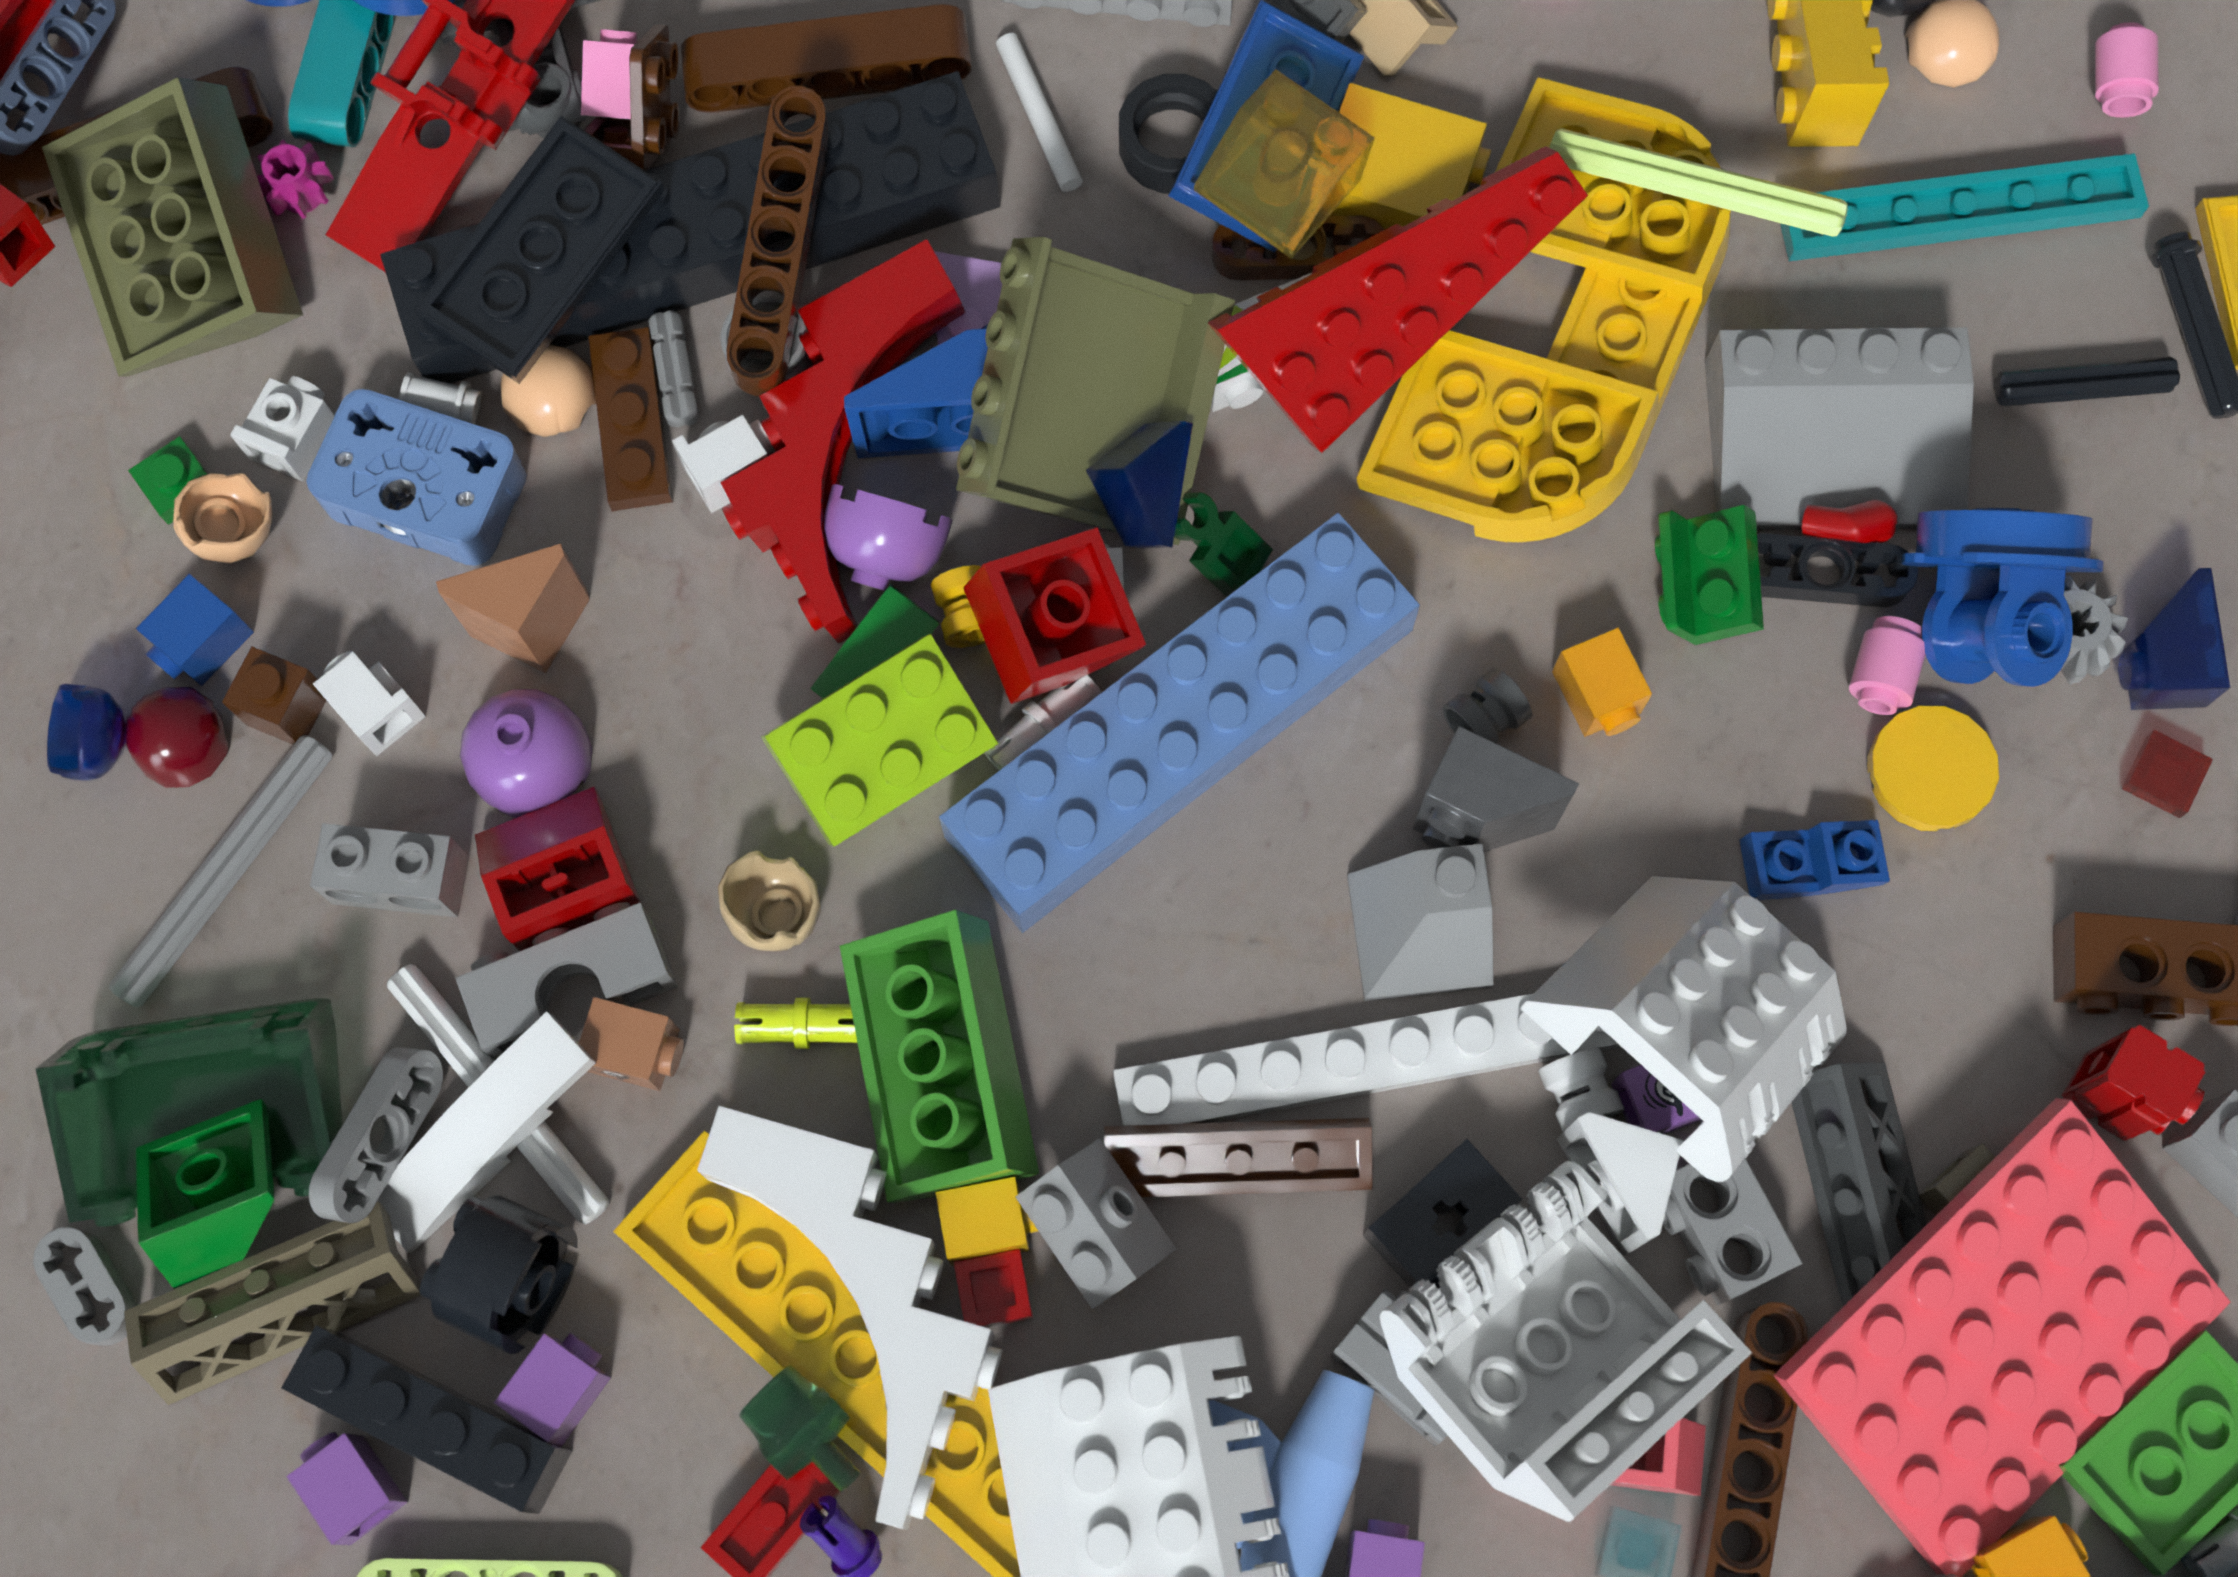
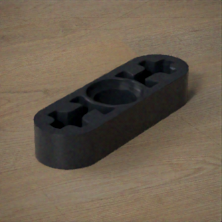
[1757,533,1918,607]

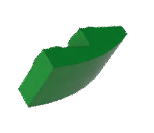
[810,584,941,698]

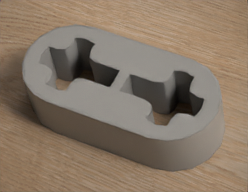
[33,1227,136,1346]

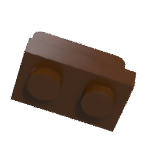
[584,24,680,171]

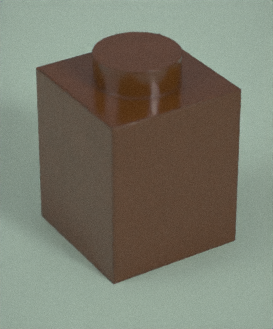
[222,646,327,745]

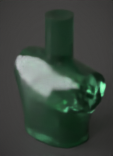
[739,1365,861,1492]

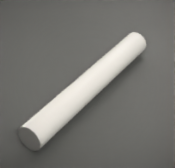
[996,33,1083,192]

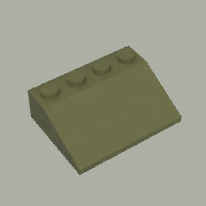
[42,77,303,377]

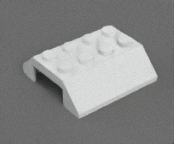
[1520,876,1847,1182]
[1380,1161,1752,1522]
[988,1336,1289,1577]

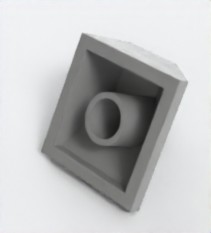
[1347,844,1493,1001]

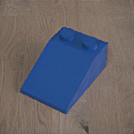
[844,324,988,459]

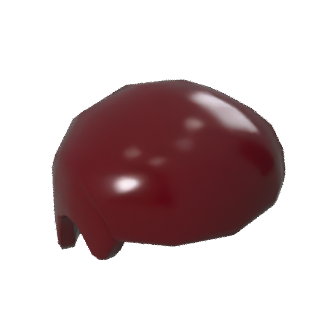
[125,687,229,788]

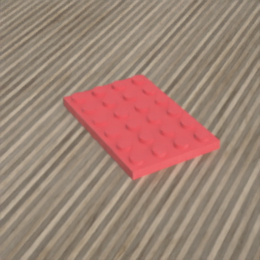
[1773,1098,2231,1577]

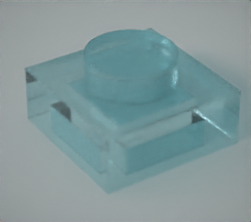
[1594,1506,1682,1577]

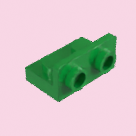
[1655,505,1764,645]

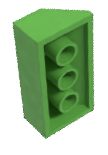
[840,910,1040,1203]

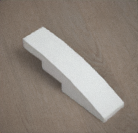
[377,1011,596,1253]

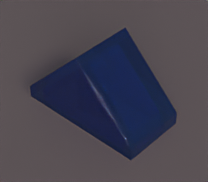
[1086,421,1193,548]

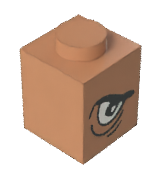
[579,997,684,1091]

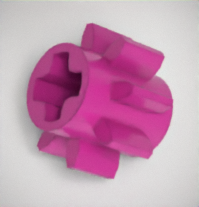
[257,140,334,219]

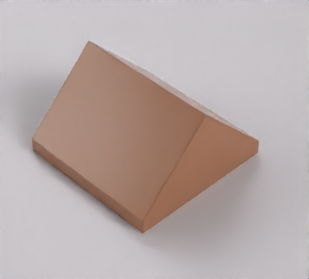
[436,543,590,673]

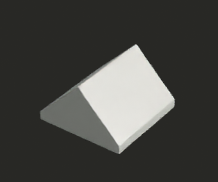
[1557,1112,1683,1256]

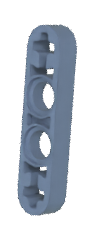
[0,0,116,156]

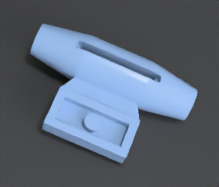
[1209,1369,1375,1577]

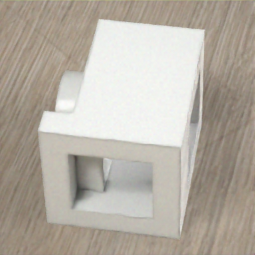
[230,376,334,482]
[672,414,776,513]
[313,651,426,757]

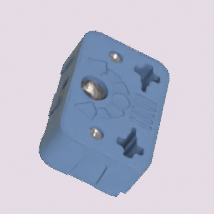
[306,389,527,566]

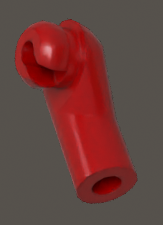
[1802,499,1898,543]

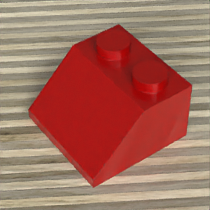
[963,527,1146,704]

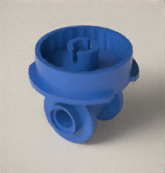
[1901,508,2104,687]

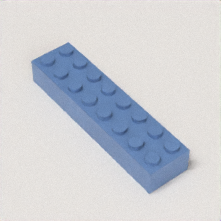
[939,513,1420,933]

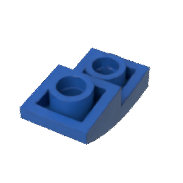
[1739,820,1890,900]

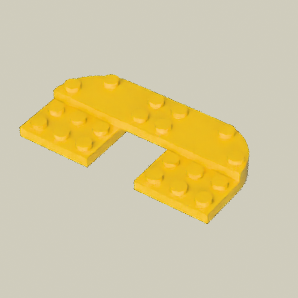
[1356,77,1731,542]

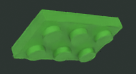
[2059,1330,2238,1575]

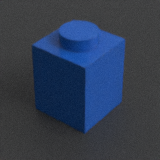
[135,574,254,687]

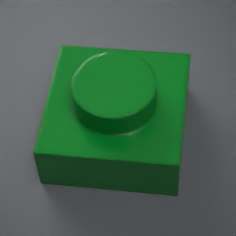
[128,436,208,525]

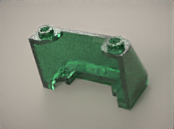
[35,998,343,1227]

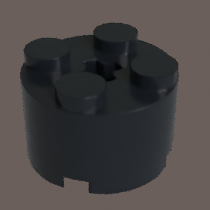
[420,1195,578,1354]

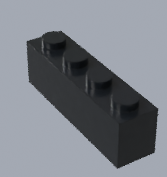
[281,1325,572,1514]

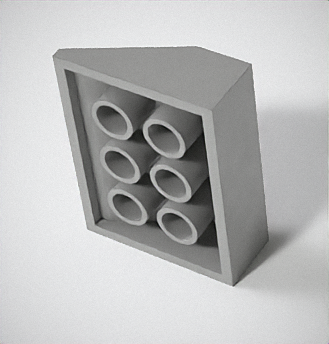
[1705,327,1974,530]

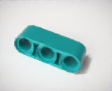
[288,0,394,148]

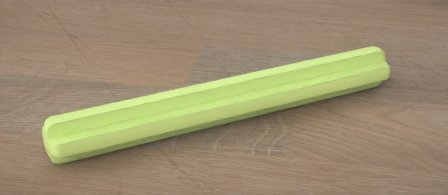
[1549,129,1848,237]

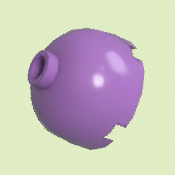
[823,484,953,591]
[460,689,592,818]

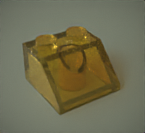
[1194,69,1375,259]

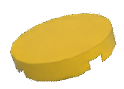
[1867,706,1999,831]

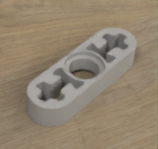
[309,1047,443,1223]

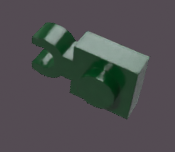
[1166,492,1273,597]

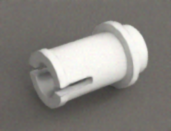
[399,372,481,424]

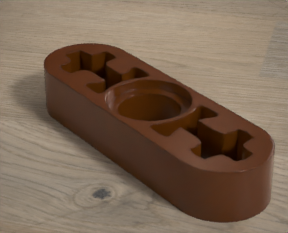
[1212,215,1384,281]

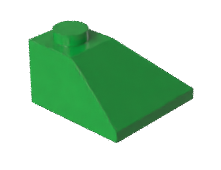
[136,1098,274,1289]

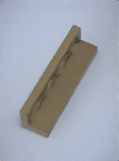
[124,1201,421,1405]

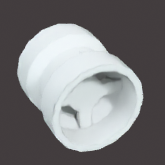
[1538,1047,1625,1133]

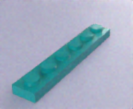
[1780,153,2149,261]

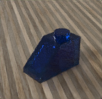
[2118,568,2231,710]

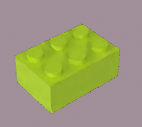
[761,634,998,847]

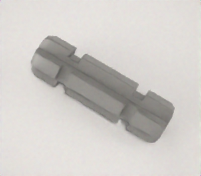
[649,310,699,428]

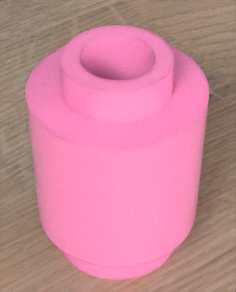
[2095,22,2159,118]
[1849,616,1925,715]

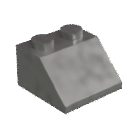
[1412,726,1579,852]

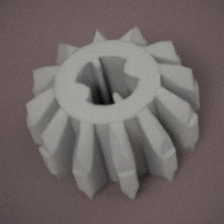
[2052,574,2128,685]

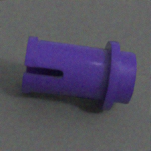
[800,1495,882,1577]

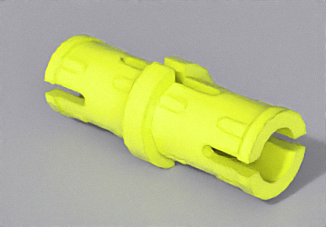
[734,998,857,1049]

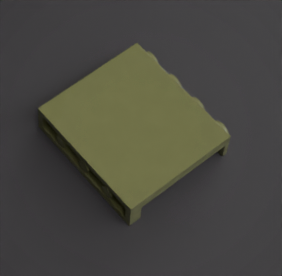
[956,237,1235,545]

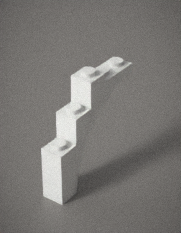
[697,1106,1002,1530]

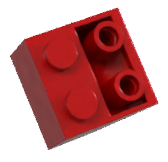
[475,786,641,951]

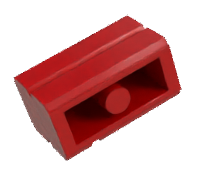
[2061,1025,2205,1141]

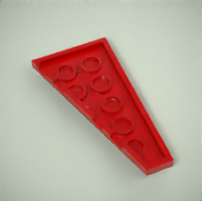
[1208,146,1588,453]

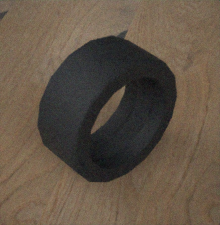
[1119,74,1217,194]

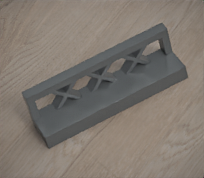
[1791,1062,1927,1307]

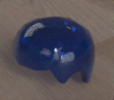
[47,683,127,781]

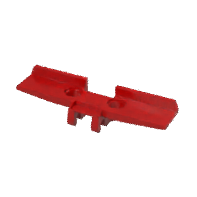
[326,0,575,273]

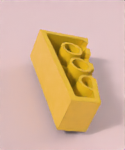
[1768,0,1890,147]

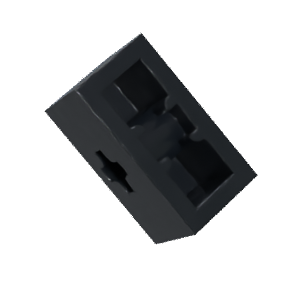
[1363,1139,1522,1292]

